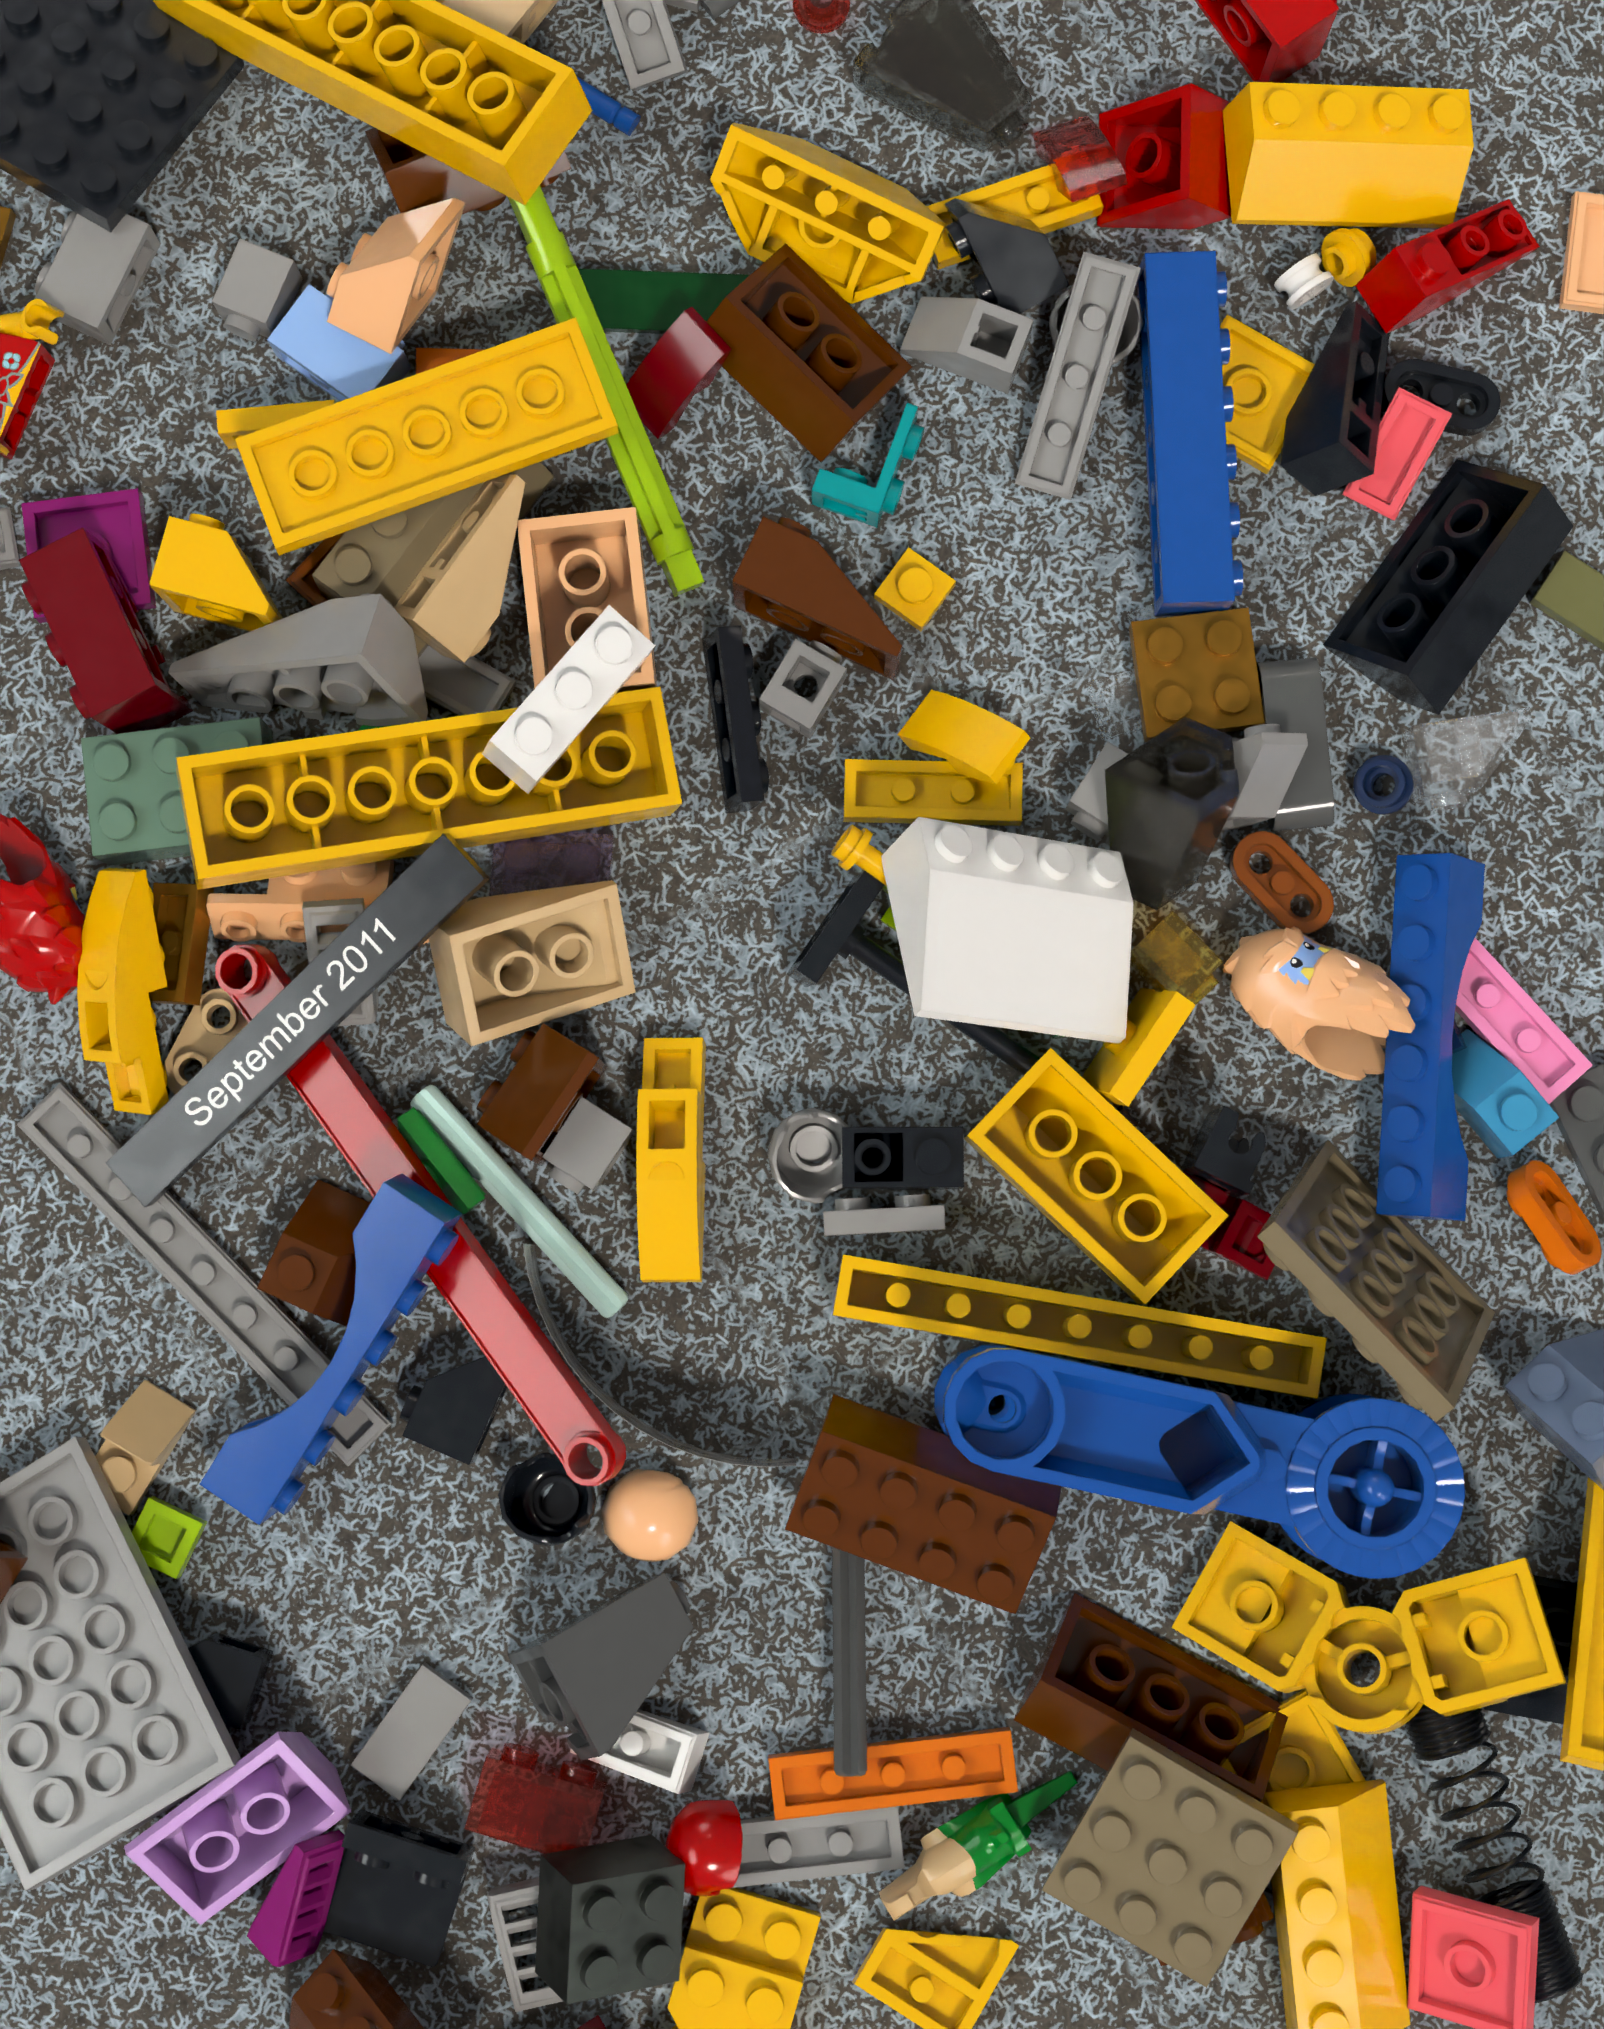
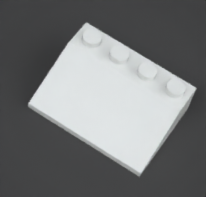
[881,817,1134,1044]

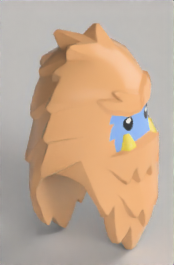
[1223,927,1415,1080]

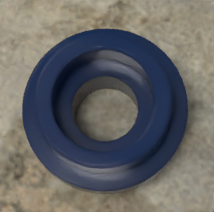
[1353,755,1414,815]

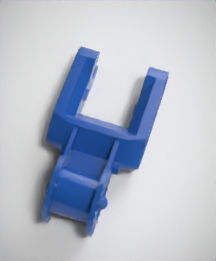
[934,1344,1465,1579]

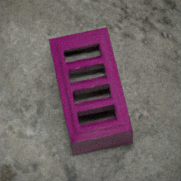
[247,1830,345,1967]

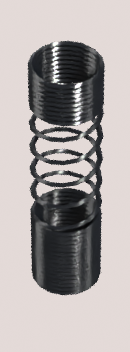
[1405,1705,1584,2003]

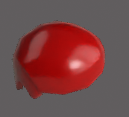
[665,1800,743,1896]

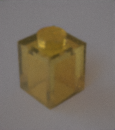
[1130,911,1223,1005]

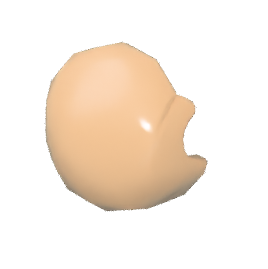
[601,1469,698,1562]

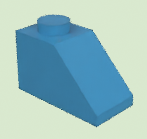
[1452,1029,1559,1158]

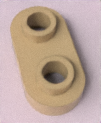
[164,988,248,1094]

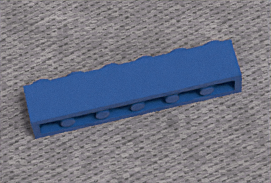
[1137,251,1243,616]

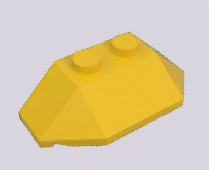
[710,123,946,304]

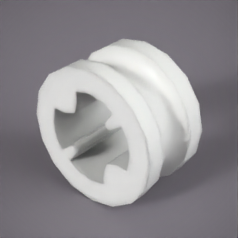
[1274,253,1334,310]

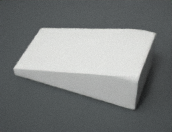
[570,1709,709,1794]

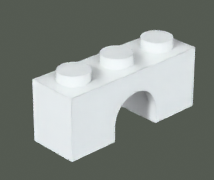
[482,605,656,794]

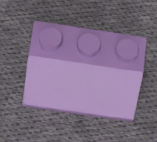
[124,1731,351,1925]

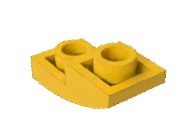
[897,689,1030,784]

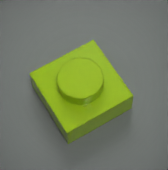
[132,1496,207,1579]

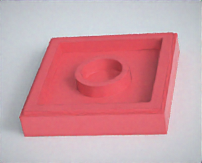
[1407,1885,1539,2029]

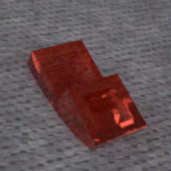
[1032,116,1128,202]

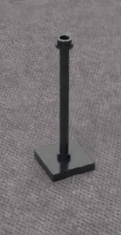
[787,870,1139,1127]

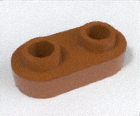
[1230,831,1334,936]

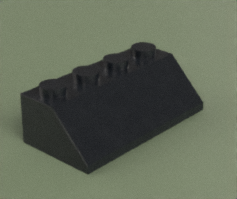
[1323,459,1573,715]

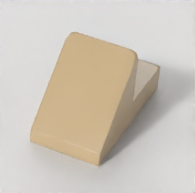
[95,1380,197,1516]

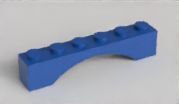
[1376,853,1485,1221]
[200,1173,462,1525]

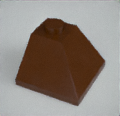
[257,1179,370,1326]

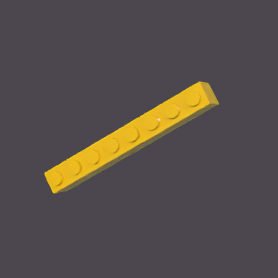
[832,1254,1327,1399]

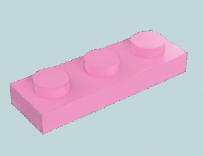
[1455,938,1593,1104]

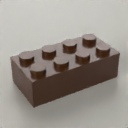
[785,1394,1062,1614]

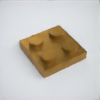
[1129,607,1265,742]

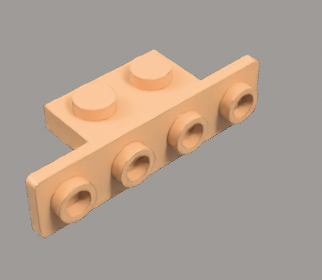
[206,859,429,944]

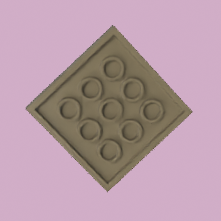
[1257,1140,1495,1422]

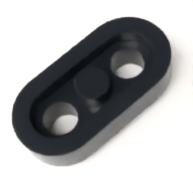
[1382,359,1501,436]

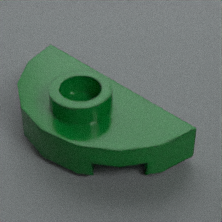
[397,1107,486,1214]

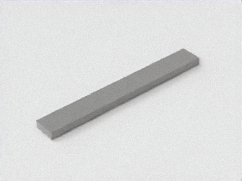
[17,1083,393,1466]

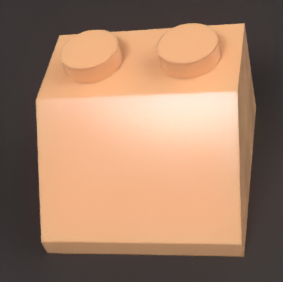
[327,198,465,354]

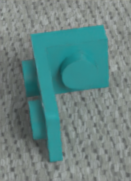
[812,402,925,528]

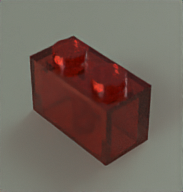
[464,1743,608,1854]

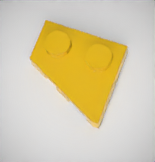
[852,1927,1019,2029]

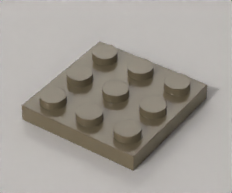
[1042,1728,1299,1988]

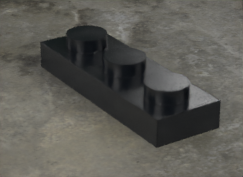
[702,625,769,814]

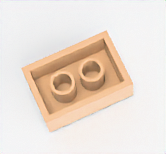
[517,507,657,693]

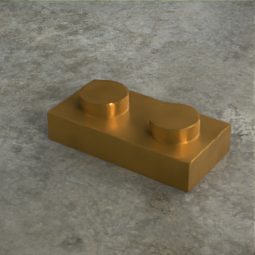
[149,883,214,1006]

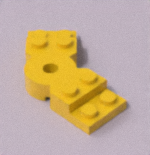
[1171,1521,1566,1734]
[667,1887,821,2029]

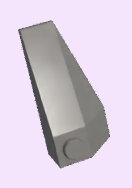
[168,593,428,727]

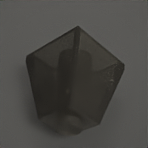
[853,0,1032,153]
[1105,717,1239,910]

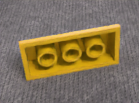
[1223,82,1474,228]
[964,1047,1229,1304]
[1263,1779,1411,2029]

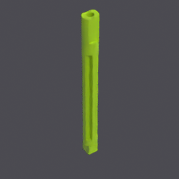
[507,185,705,597]

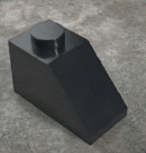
[400,1356,508,1465]

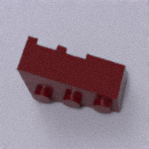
[19,527,193,734]

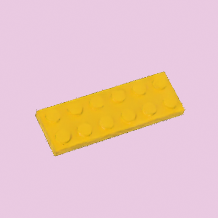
[235,317,619,556]

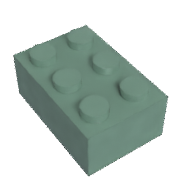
[81,717,273,866]

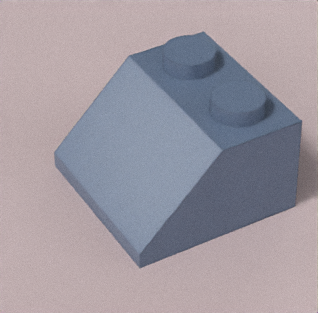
[1505,1328,1604,1490]

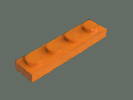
[768,1727,1018,1820]

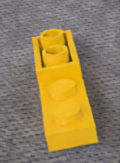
[77,868,169,1115]
[636,1037,706,1282]

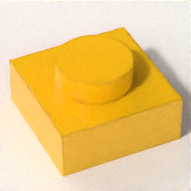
[874,547,956,632]

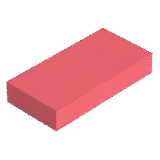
[1342,387,1452,521]

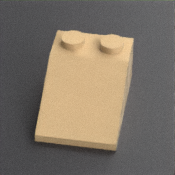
[429,880,636,1047]

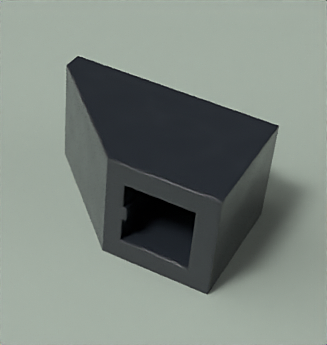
[944,198,1070,314]
[842,1126,964,1190]
[188,1632,273,1733]

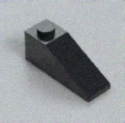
[1280,301,1390,496]

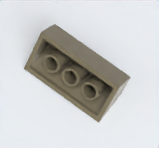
[312,462,554,658]

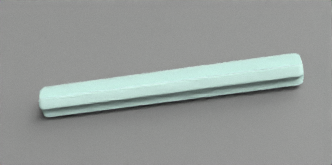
[410,1084,629,1318]

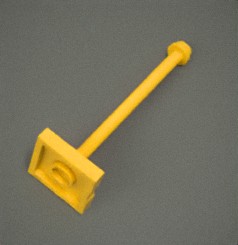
[831,824,1195,1107]

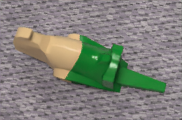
[879,1771,1078,1921]

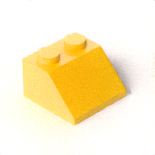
[149,513,283,631]

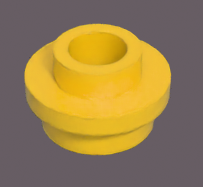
[1321,228,1376,287]

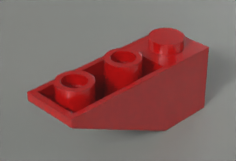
[1355,199,1540,334]

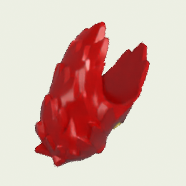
[0,814,86,1005]

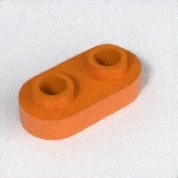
[1507,1160,1602,1275]

